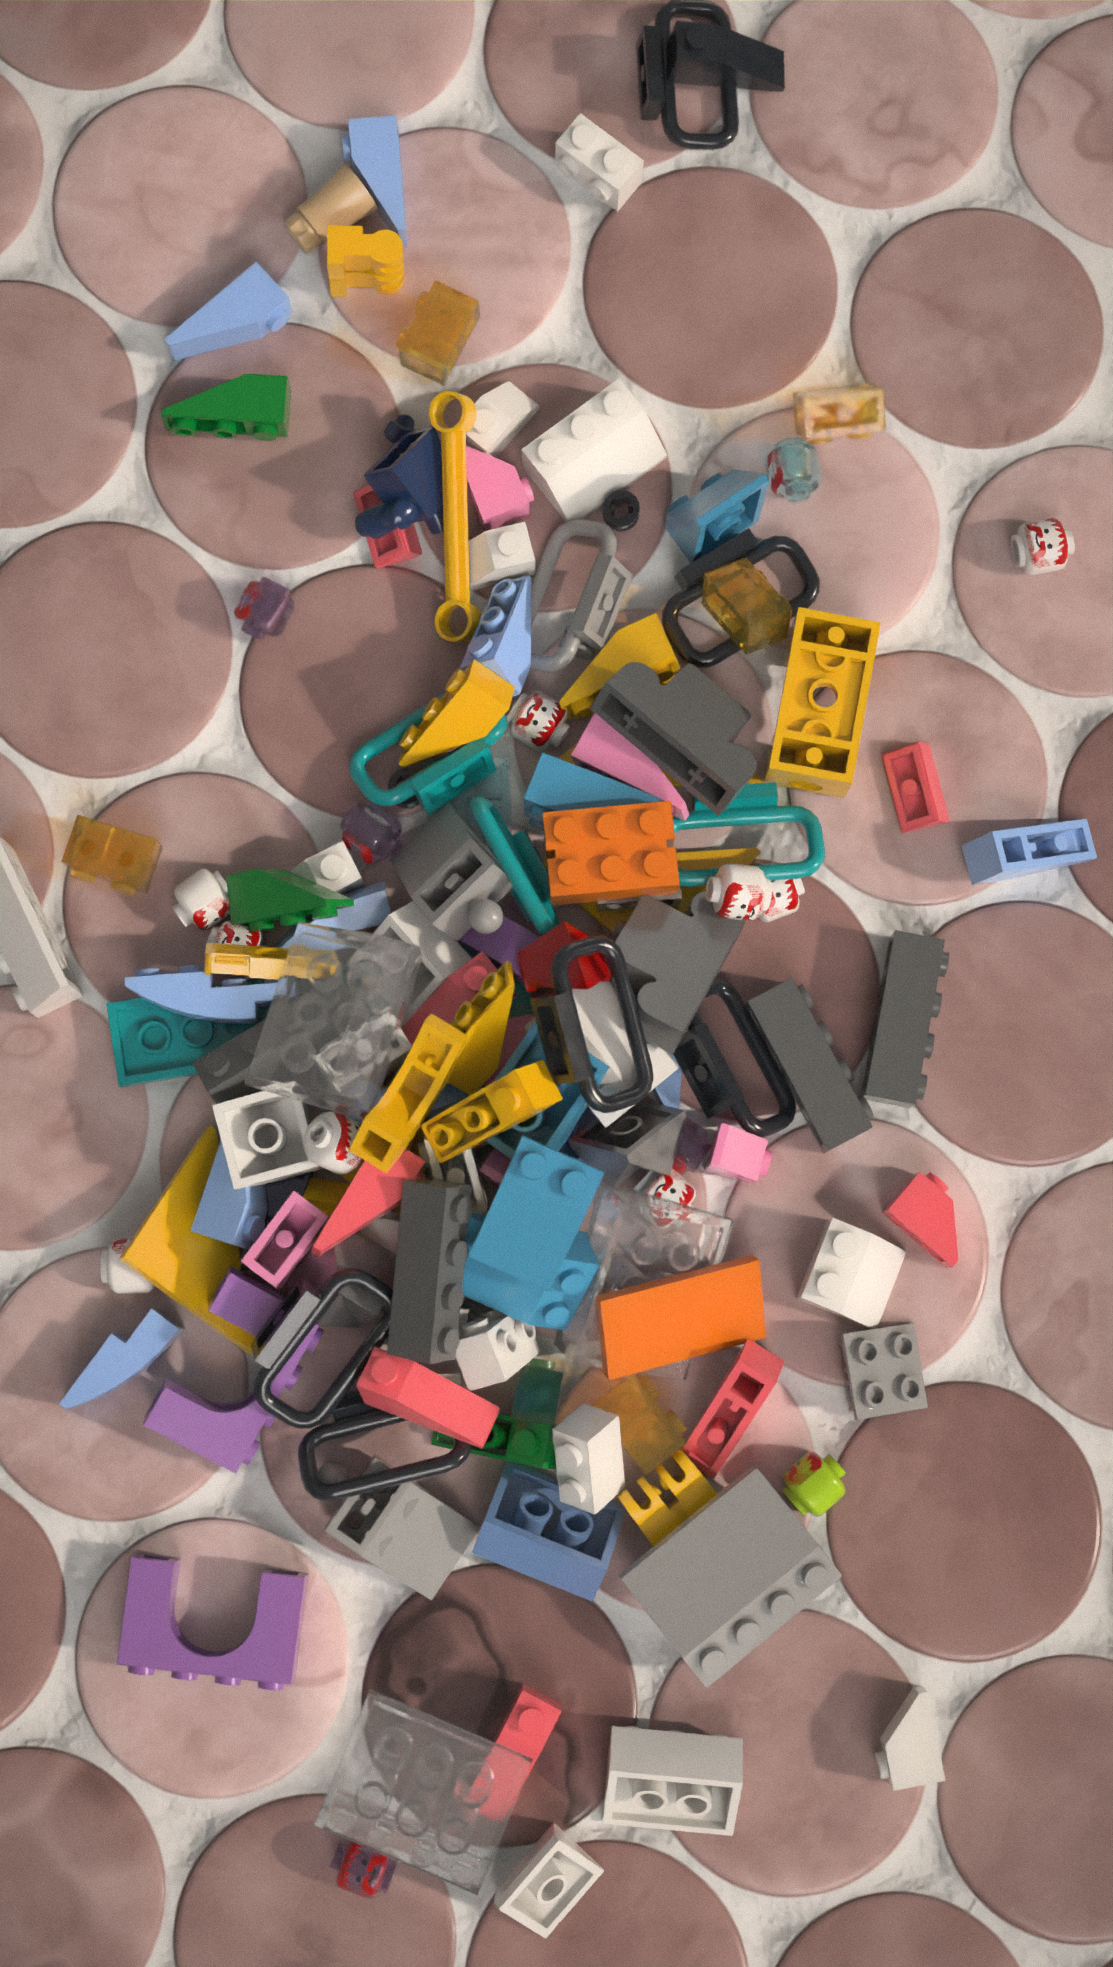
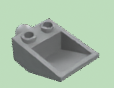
[390,802,513,941]
[317,1454,481,1600]

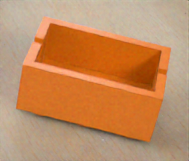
[543,801,680,906]

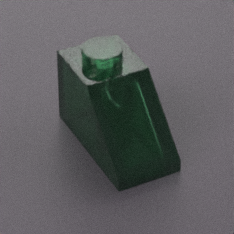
[511,1358,563,1426]

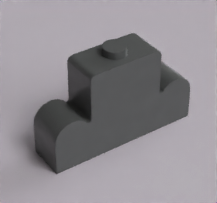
[590,662,757,816]
[606,891,746,1055]

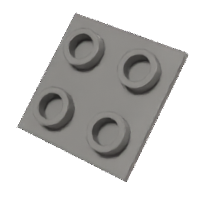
[838,1323,928,1420]

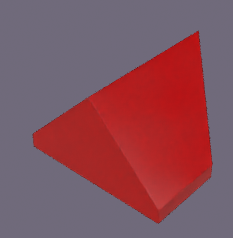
[516,921,611,992]

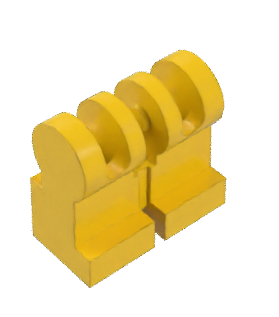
[327,225,405,297]
[617,1447,718,1546]

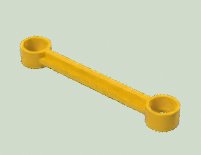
[429,391,481,643]

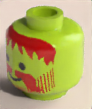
[781,1452,846,1517]

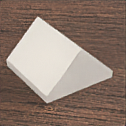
[494,1823,604,1938]

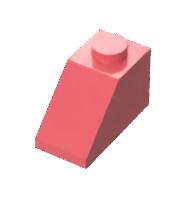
[882,1172,958,1268]

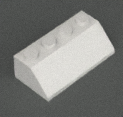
[0,837,83,1018]

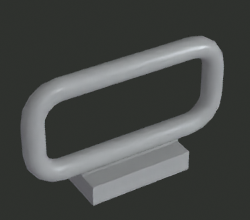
[530,519,633,673]

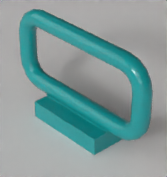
[349,691,507,815]
[673,782,825,887]
[470,796,561,936]

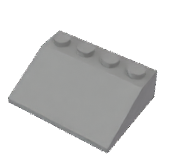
[618,1465,842,1688]

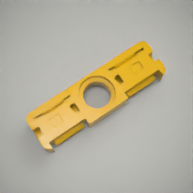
[204,943,338,981]

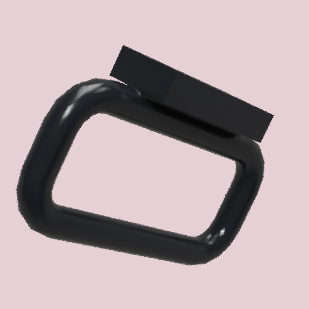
[636,0,739,150]
[662,528,820,668]
[530,935,654,1113]
[673,978,796,1137]
[251,1268,393,1429]
[298,1390,471,1501]

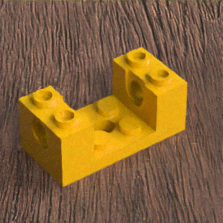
[763,607,881,798]

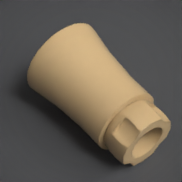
[283,163,378,254]

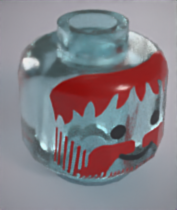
[766,437,822,502]

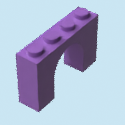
[144,1266,324,1474]
[117,1554,309,1691]

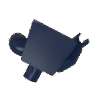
[355,414,444,539]

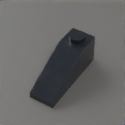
[666,21,785,92]

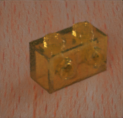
[396,280,480,386]
[793,383,886,444]
[701,557,792,655]
[61,815,163,896]
[592,1374,687,1475]

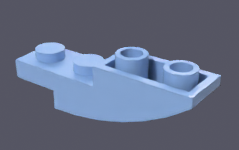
[124,965,301,1024]

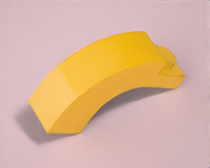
[349,1014,469,1173]

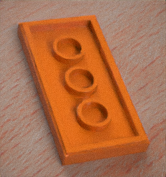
[595,1255,766,1380]

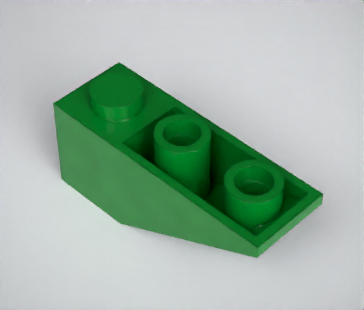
[161,374,291,441]
[226,868,354,932]
[431,1413,558,1470]

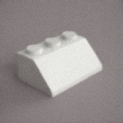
[521,378,667,522]
[524,981,679,1128]
[602,1726,743,1836]

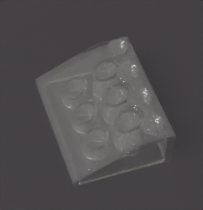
[245,922,422,1120]
[554,1184,734,1380]
[314,1689,532,1896]

